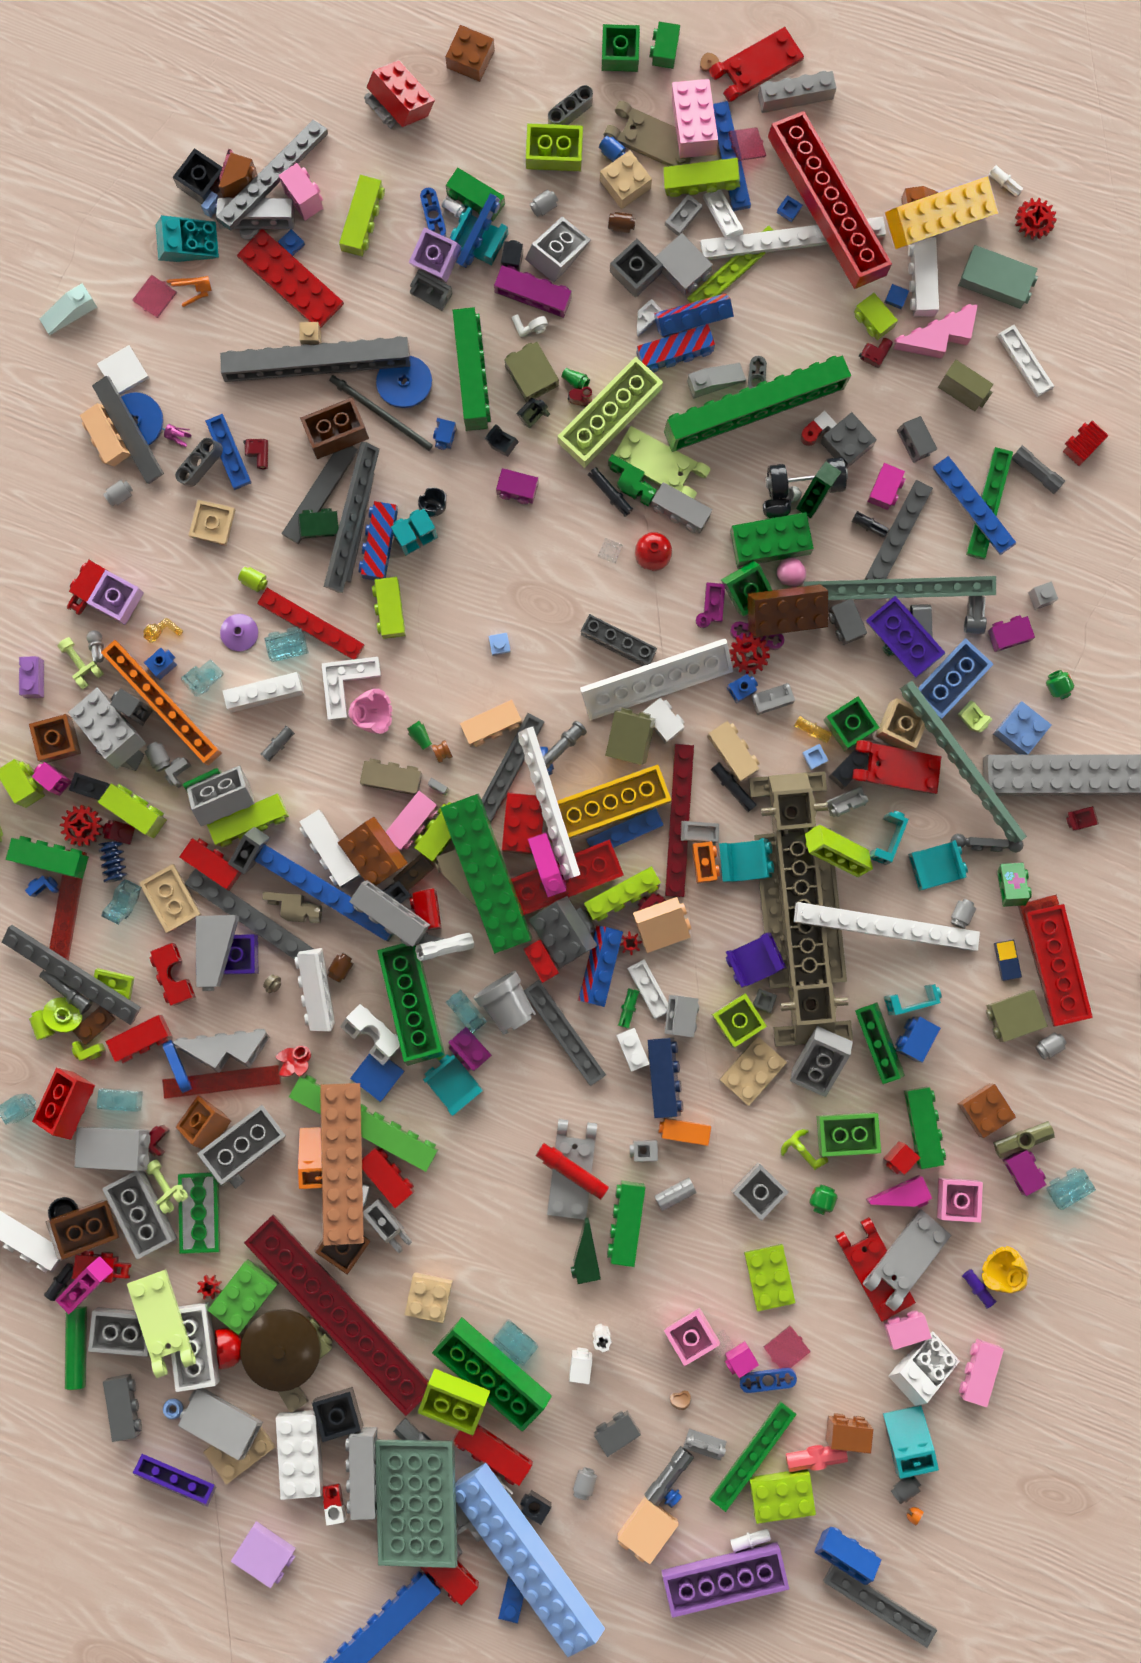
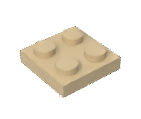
[188,500,236,546]

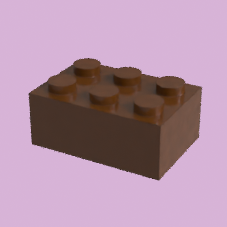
[300,397,369,460]
[45,1200,119,1260]

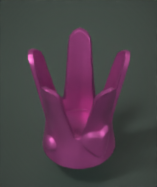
[162,424,192,447]

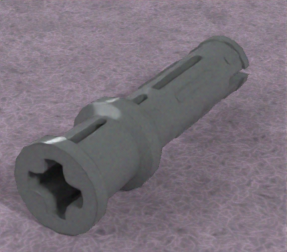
[543,721,587,769]
[39,970,93,1015]

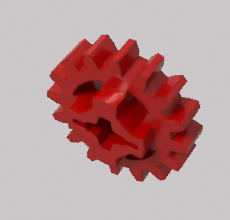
[1015,198,1057,240]
[729,633,770,674]
[59,805,103,847]

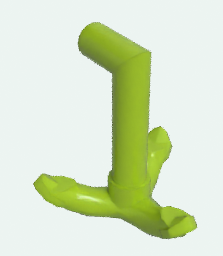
[781,1129,829,1170]

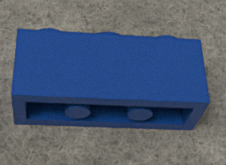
[814,1527,882,1585]

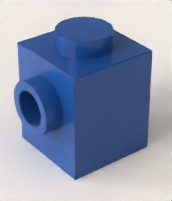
[144,648,177,680]

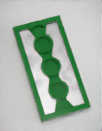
[178,1172,220,1254]

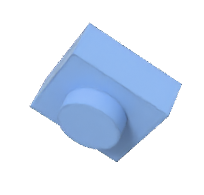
[201,191,219,218]
[489,633,511,656]
[802,744,829,770]

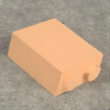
[633,897,691,953]
[617,1497,679,1564]

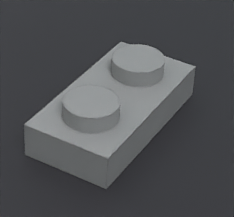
[665,194,703,236]

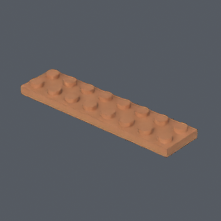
[320,1083,364,1246]

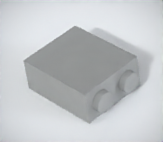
[656,233,713,296]

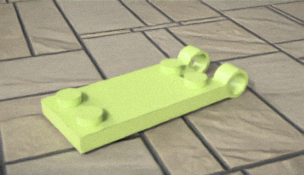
[614,426,711,499]
[127,1269,196,1378]

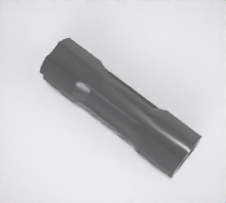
[1012,445,1065,494]
[644,1446,694,1506]

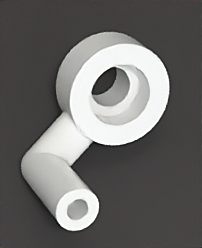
[512,314,548,337]

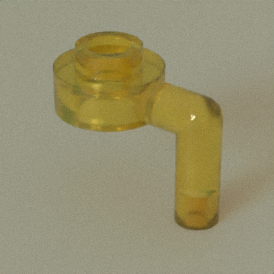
[143,618,183,643]

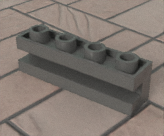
[581,614,657,666]

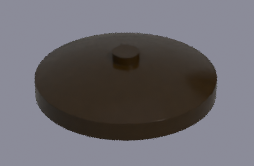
[240,1309,321,1392]

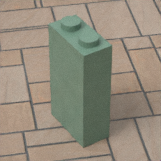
[958,245,1038,309]

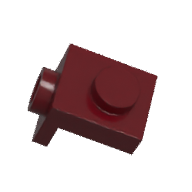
[1066,806,1099,831]
[102,820,135,845]
[637,893,666,911]
[148,1125,170,1156]

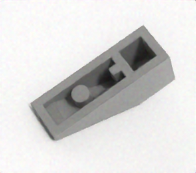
[687,363,746,399]

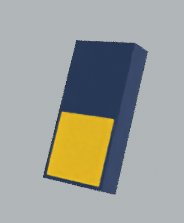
[994,939,1022,981]

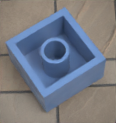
[993,701,1052,755]

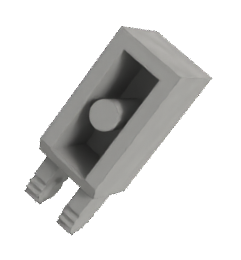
[363,1198,412,1253]

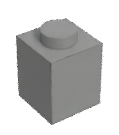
[1028,581,1058,610]

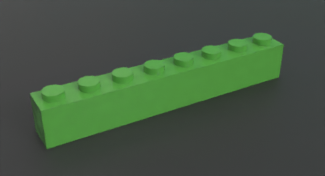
[289,1075,439,1172]

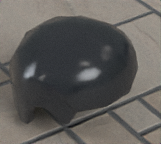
[418,488,447,517]
[763,499,791,519]
[48,1197,78,1220]

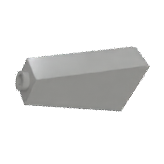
[196,915,239,991]

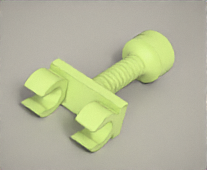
[57,637,104,689]
[145,1159,188,1214]

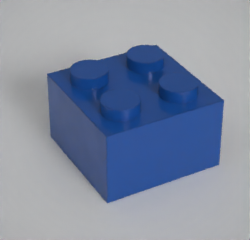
[895,1016,941,1063]

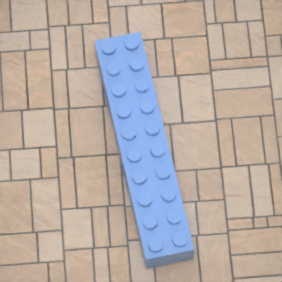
[455,1463,605,1657]

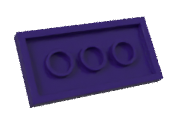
[866,596,945,679]

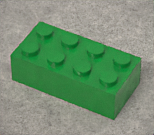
[730,512,814,568]
[607,1180,646,1267]

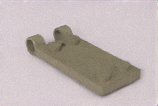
[603,101,693,166]

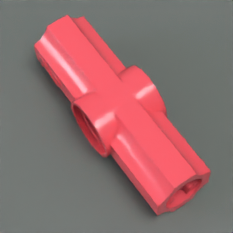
[786,1445,848,1472]

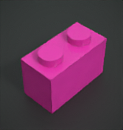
[867,463,906,510]
[32,762,72,796]
[725,1341,759,1378]

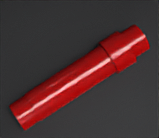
[535,1143,609,1200]

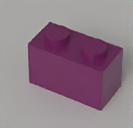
[496,468,539,505]
[988,615,1035,652]
[1003,1149,1047,1196]

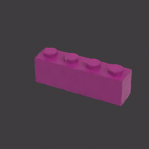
[494,265,572,318]

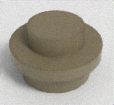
[263,975,281,993]

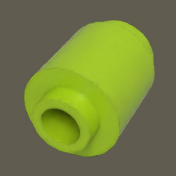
[238,567,268,592]

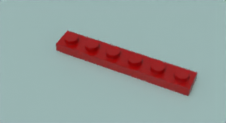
[257,587,365,660]

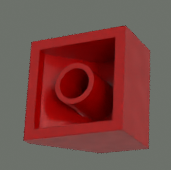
[410,888,442,931]

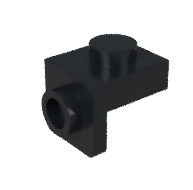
[516,397,550,428]
[485,424,519,457]

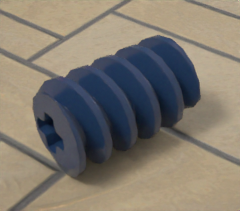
[98,841,128,883]

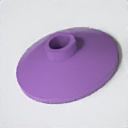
[220,614,258,651]

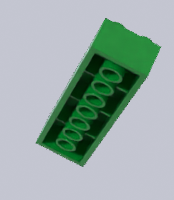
[440,793,532,954]

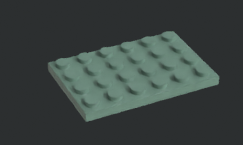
[375,1440,458,1568]

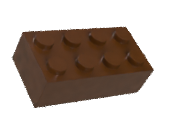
[748,584,828,637]

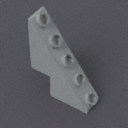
[173,1029,270,1073]

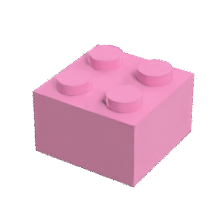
[279,163,323,221]
[937,1178,983,1222]
[664,1308,720,1366]

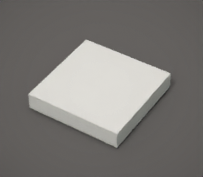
[97,345,149,395]

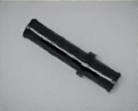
[588,467,633,517]
[710,762,757,812]

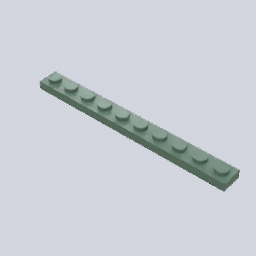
[803,576,996,600]
[900,681,1027,843]

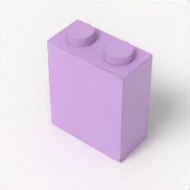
[231,1521,295,1588]

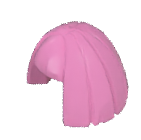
[348,689,392,734]

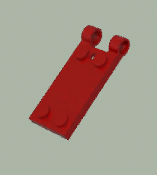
[709,27,804,102]
[852,740,942,794]
[835,1217,916,1322]

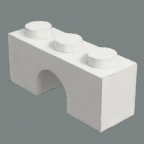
[340,1004,400,1065]

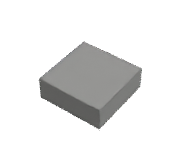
[428,778,449,795]

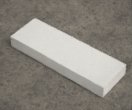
[703,190,743,240]
[627,959,668,1019]

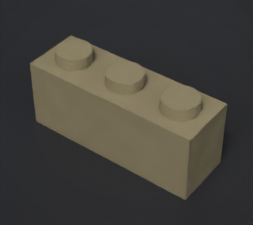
[360,759,422,795]

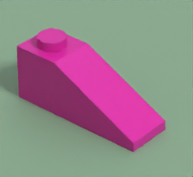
[528,833,566,897]
[866,1175,932,1208]
[55,1256,113,1314]

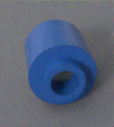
[599,136,626,162]

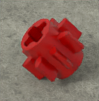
[620,931,642,955]
[197,1275,222,1300]

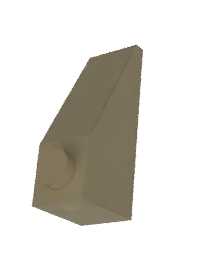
[435,850,476,906]

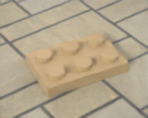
[139,864,202,933]
[719,1036,787,1106]
[203,1414,275,1485]

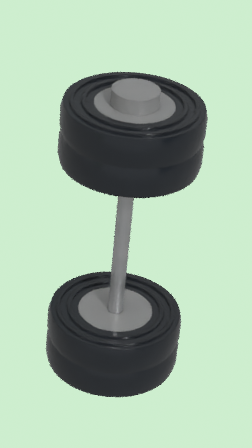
[766,457,848,499]

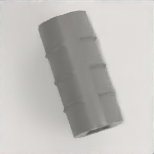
[655,1178,697,1211]

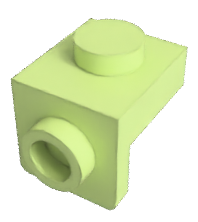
[957,701,992,733]

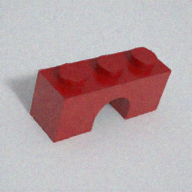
[149,943,196,1006]

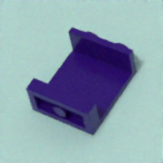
[725,933,787,987]

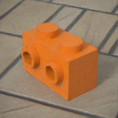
[691,841,720,884]

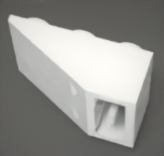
[889,1332,960,1406]

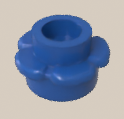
[664,1489,682,1508]

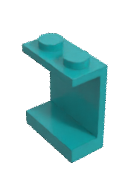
[450,207,508,266]
[870,811,909,865]
[719,838,774,882]
[908,840,968,891]
[884,984,942,1015]
[423,1054,483,1116]

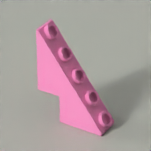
[893,304,977,359]

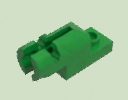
[608,454,657,507]

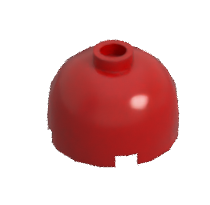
[635,532,672,571]
[215,1328,242,1369]

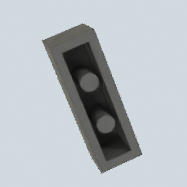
[110,689,153,726]
[103,1374,142,1442]

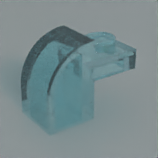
[181,659,224,697]
[101,879,142,925]
[446,990,487,1034]

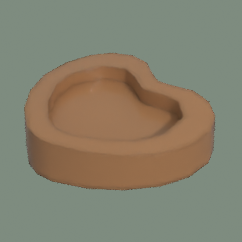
[700,52,719,72]
[670,1390,691,1410]

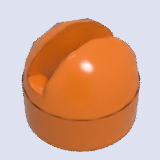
[907,1507,924,1526]

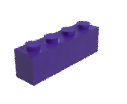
[133,1454,216,1507]

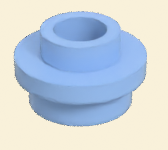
[163,1398,183,1419]

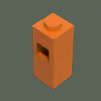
[658,1118,711,1146]

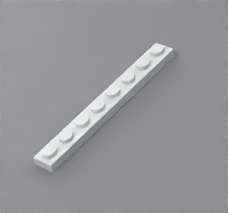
[518,727,580,880]

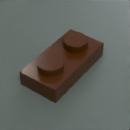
[73,1006,116,1045]

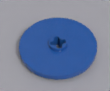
[376,356,432,408]
[121,392,163,446]

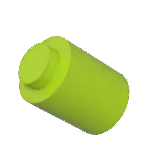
[29,1010,56,1041]

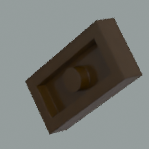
[393,854,434,891]

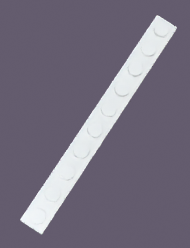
[700,217,886,260]
[794,902,980,951]

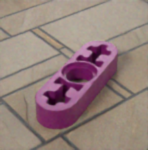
[730,621,785,650]

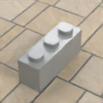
[651,482,712,533]

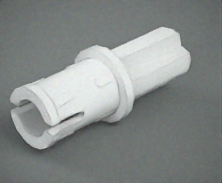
[988,165,1023,197]
[730,1529,771,1553]

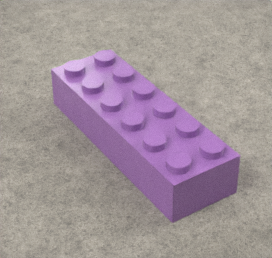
[662,1542,789,1618]

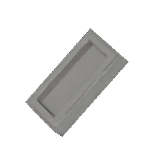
[681,821,719,843]

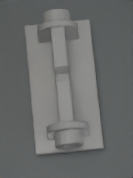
[364,93,396,129]
[826,786,869,817]
[683,1429,727,1461]

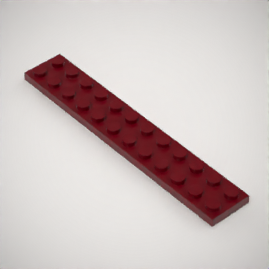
[244,1214,429,1416]

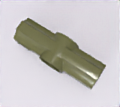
[993,1121,1055,1158]

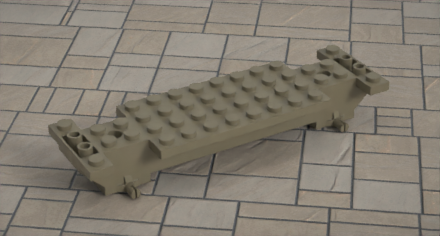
[748,771,853,1047]

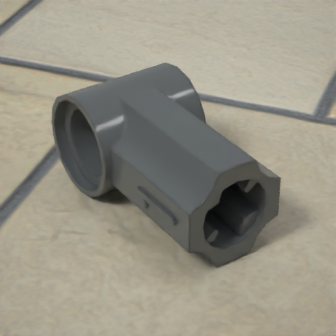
[964,596,987,634]
[393,1418,431,1440]

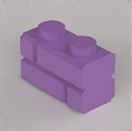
[19,656,44,699]

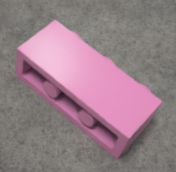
[386,791,438,851]
[959,1339,1004,1407]

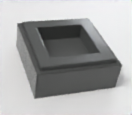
[753,989,777,1013]

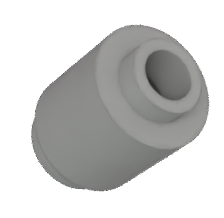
[530,190,558,217]
[103,480,133,507]
[145,742,170,772]
[951,899,976,929]
[1036,1032,1066,1060]
[573,1467,597,1500]

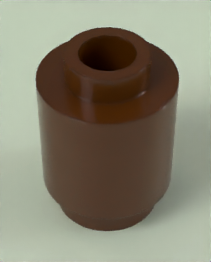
[608,212,636,233]
[327,953,354,983]

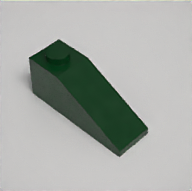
[571,1217,601,1284]

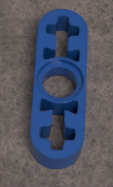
[420,187,446,237]
[162,1040,192,1093]
[739,1368,797,1393]

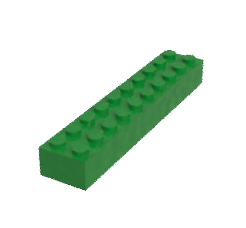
[664,355,851,452]

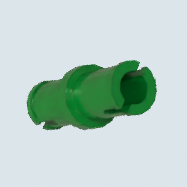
[617,988,640,1029]

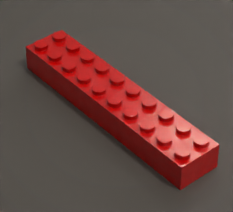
[768,111,892,289]

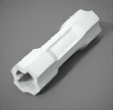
[415,933,474,961]
[592,1324,612,1352]

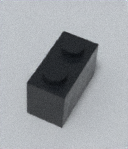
[828,749,869,789]

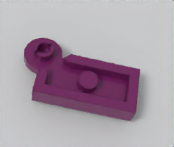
[695,582,725,628]

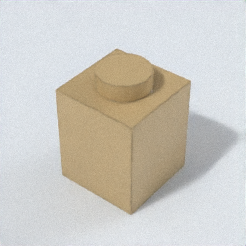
[299,322,321,345]

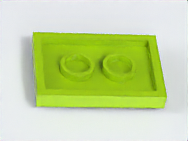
[744,1244,796,1312]

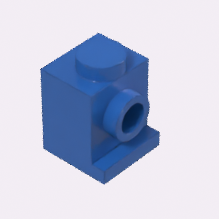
[433,418,456,450]
[727,674,758,704]

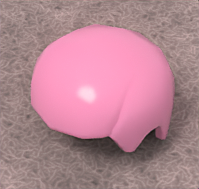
[777,558,806,588]

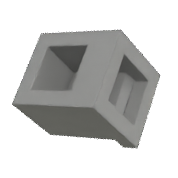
[630,1140,658,1162]

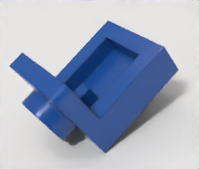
[25,875,60,897]

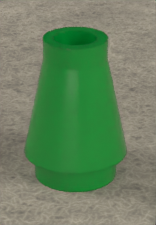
[561,368,590,390]
[407,721,432,750]

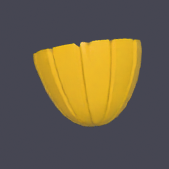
[982,1246,1029,1293]

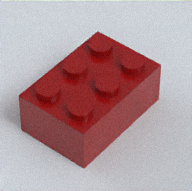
[366,60,435,127]
[502,793,544,855]
[32,1067,95,1140]

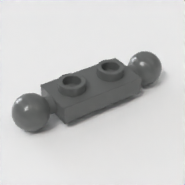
[951,833,1024,853]

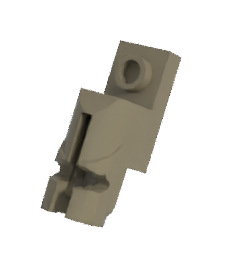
[262,892,322,923]

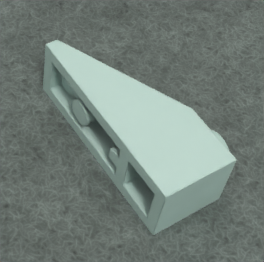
[40,283,97,335]

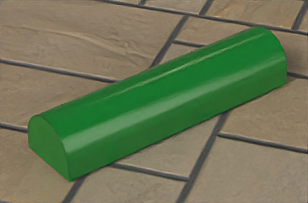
[65,1306,87,1390]

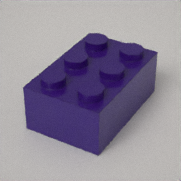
[223,934,259,975]

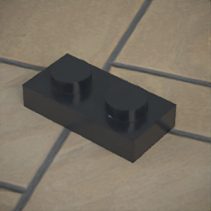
[69,772,110,800]

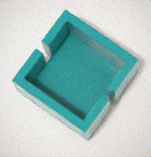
[391,509,438,556]

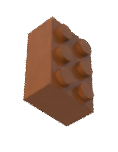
[337,817,408,886]

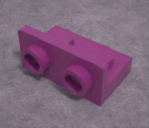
[448,1026,492,1071]

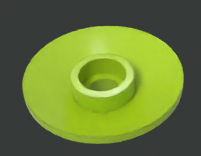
[42,997,82,1033]

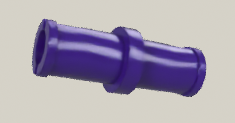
[962,1269,997,1309]

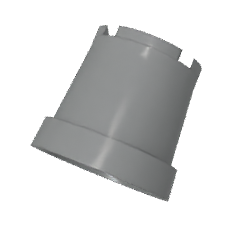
[473,971,536,1035]

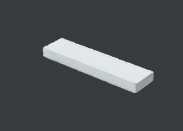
[997,325,1054,398]

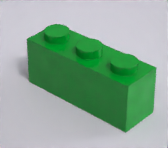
[446,167,505,222]

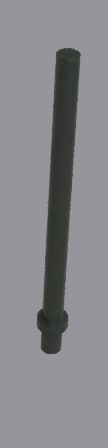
[329,375,433,451]

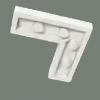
[322,657,381,721]

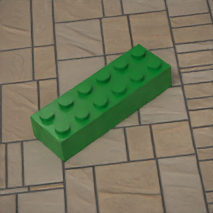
[452,307,491,431]
[377,943,445,1066]
[432,1317,552,1432]

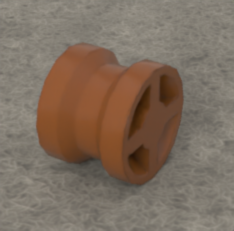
[432,740,453,763]

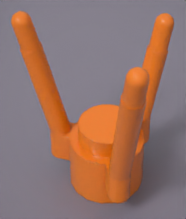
[166,276,212,307]

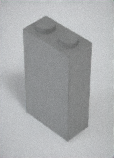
[75,1127,150,1171]
[178,1388,263,1460]

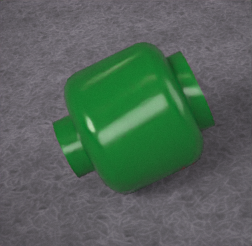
[1046,670,1075,700]
[809,1184,838,1215]

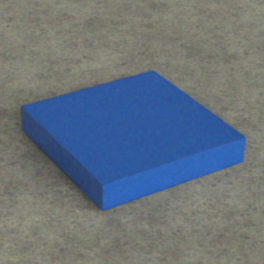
[350,1053,405,1102]

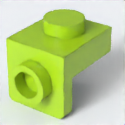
[72,1041,105,1061]

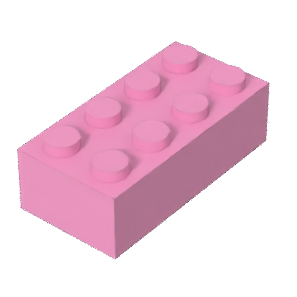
[672,79,718,158]

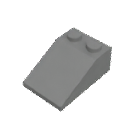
[525,217,591,282]

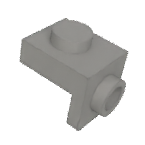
[165,757,191,788]

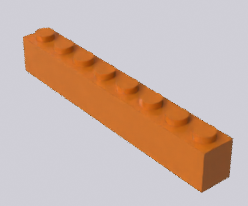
[101,640,222,766]

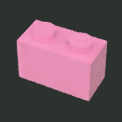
[884,1311,932,1350]

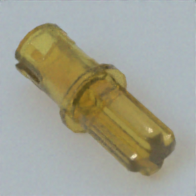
[794,716,832,743]

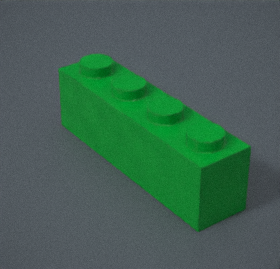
[6,836,89,879]
[855,1002,905,1084]
[904,1087,946,1169]

